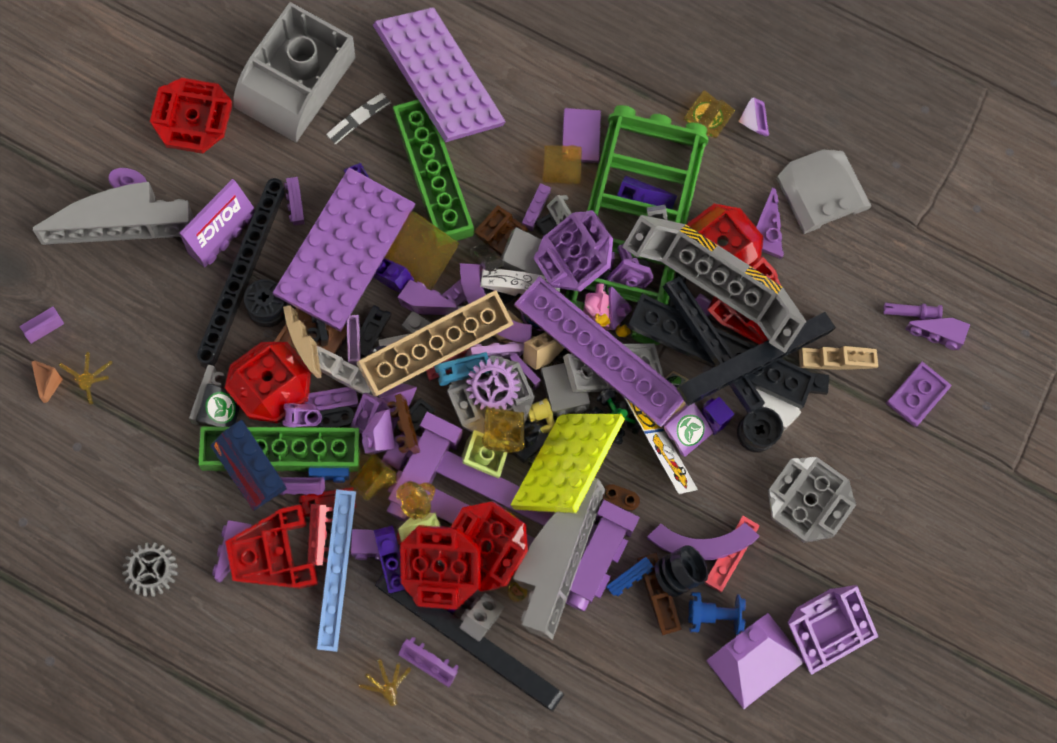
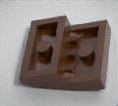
[474,205,528,256]

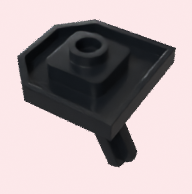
[502,421,548,463]

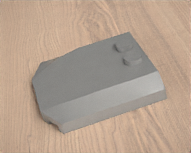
[777,149,871,234]

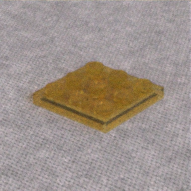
[385,212,460,290]

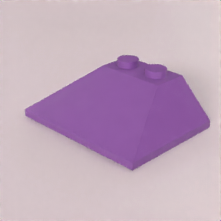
[788,585,878,675]
[706,613,804,710]

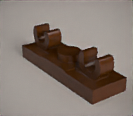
[387,393,420,454]

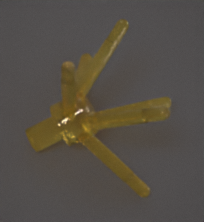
[59,352,113,404]
[359,659,411,706]

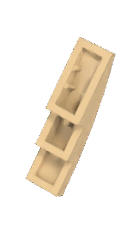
[283,305,322,379]
[799,346,878,370]

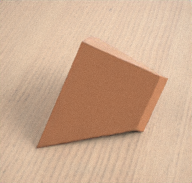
[32,361,63,403]

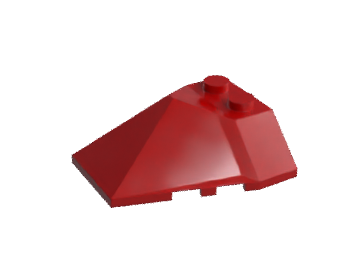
[707,257,781,344]

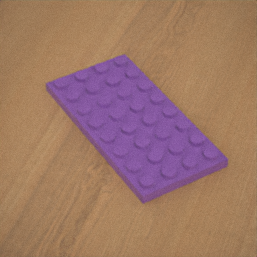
[373,8,506,142]
[273,168,415,332]

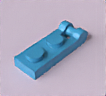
[434,352,492,386]

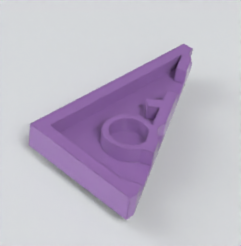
[756,188,784,259]

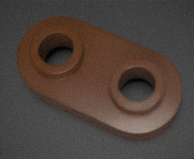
[602,484,640,512]

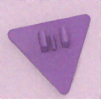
[608,287,632,329]

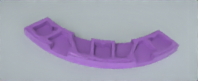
[460,263,532,343]
[647,522,759,560]

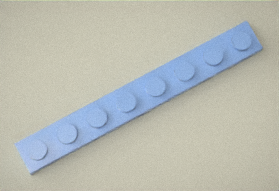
[317,489,356,652]

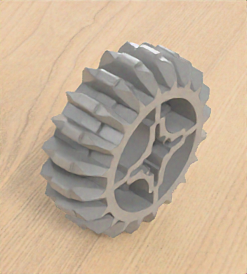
[122,543,178,597]

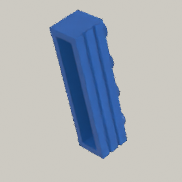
[606,557,654,596]

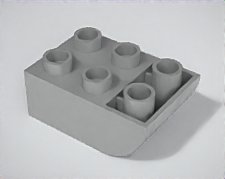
[233,2,355,143]

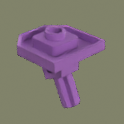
[606,244,653,289]

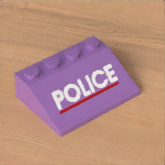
[180,179,255,268]

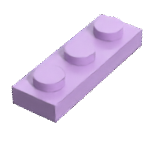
[465,342,524,358]

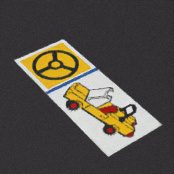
[624,397,698,494]

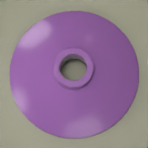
[109,168,147,188]

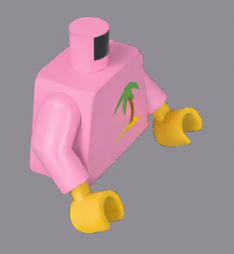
[583,284,631,337]

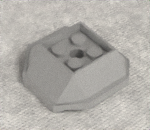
[447,355,534,438]
[768,457,856,543]

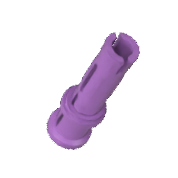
[883,302,943,320]

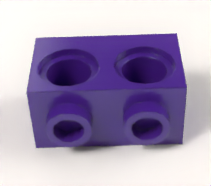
[701,396,734,436]

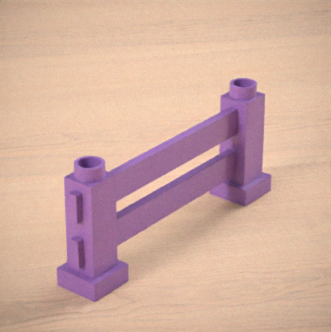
[386,412,640,612]

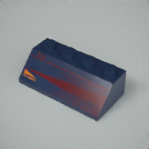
[211,420,287,511]

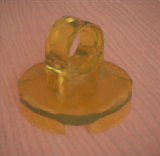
[396,481,436,520]

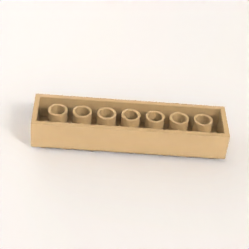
[356,290,514,397]

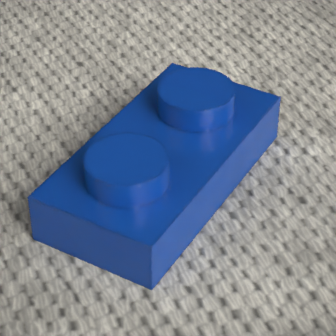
[309,468,350,483]

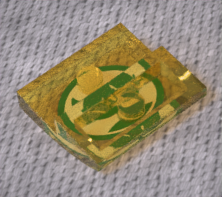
[683,90,735,138]

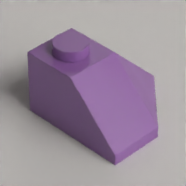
[362,410,395,454]

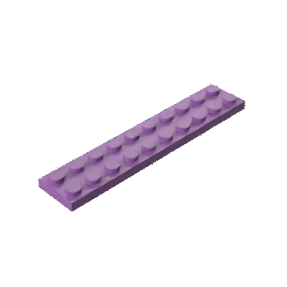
[514,276,684,427]

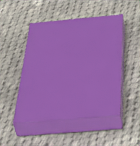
[562,108,601,163]
[886,361,952,428]

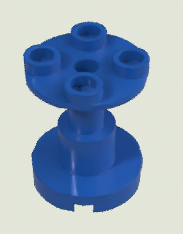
[688,592,746,635]

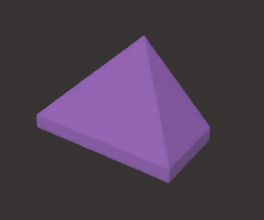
[738,98,769,136]

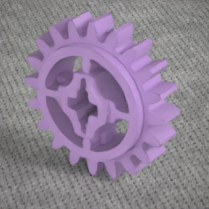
[466,358,520,412]

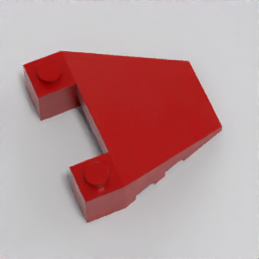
[225,504,319,589]

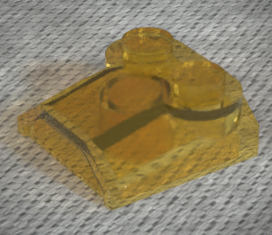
[543,145,582,184]
[482,407,524,453]
[350,453,396,501]

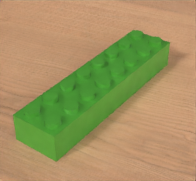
[393,99,474,246]
[199,427,360,472]

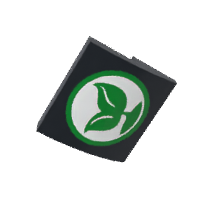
[196,383,240,427]

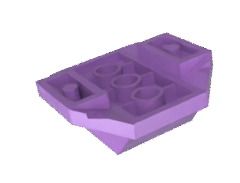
[533,210,613,291]

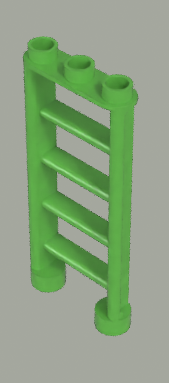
[565,105,709,345]

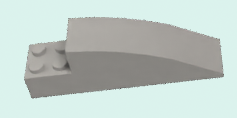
[33,182,193,245]
[513,478,605,640]

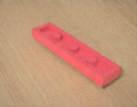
[704,516,760,593]

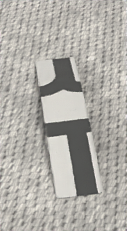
[327,93,391,144]

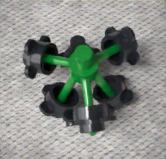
[588,388,642,445]

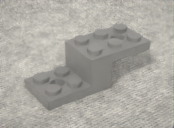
[563,344,664,393]

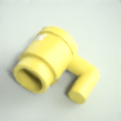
[528,398,555,434]

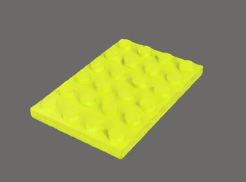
[510,414,625,513]

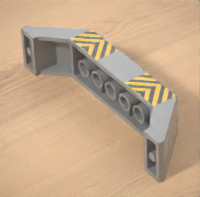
[622,215,806,353]

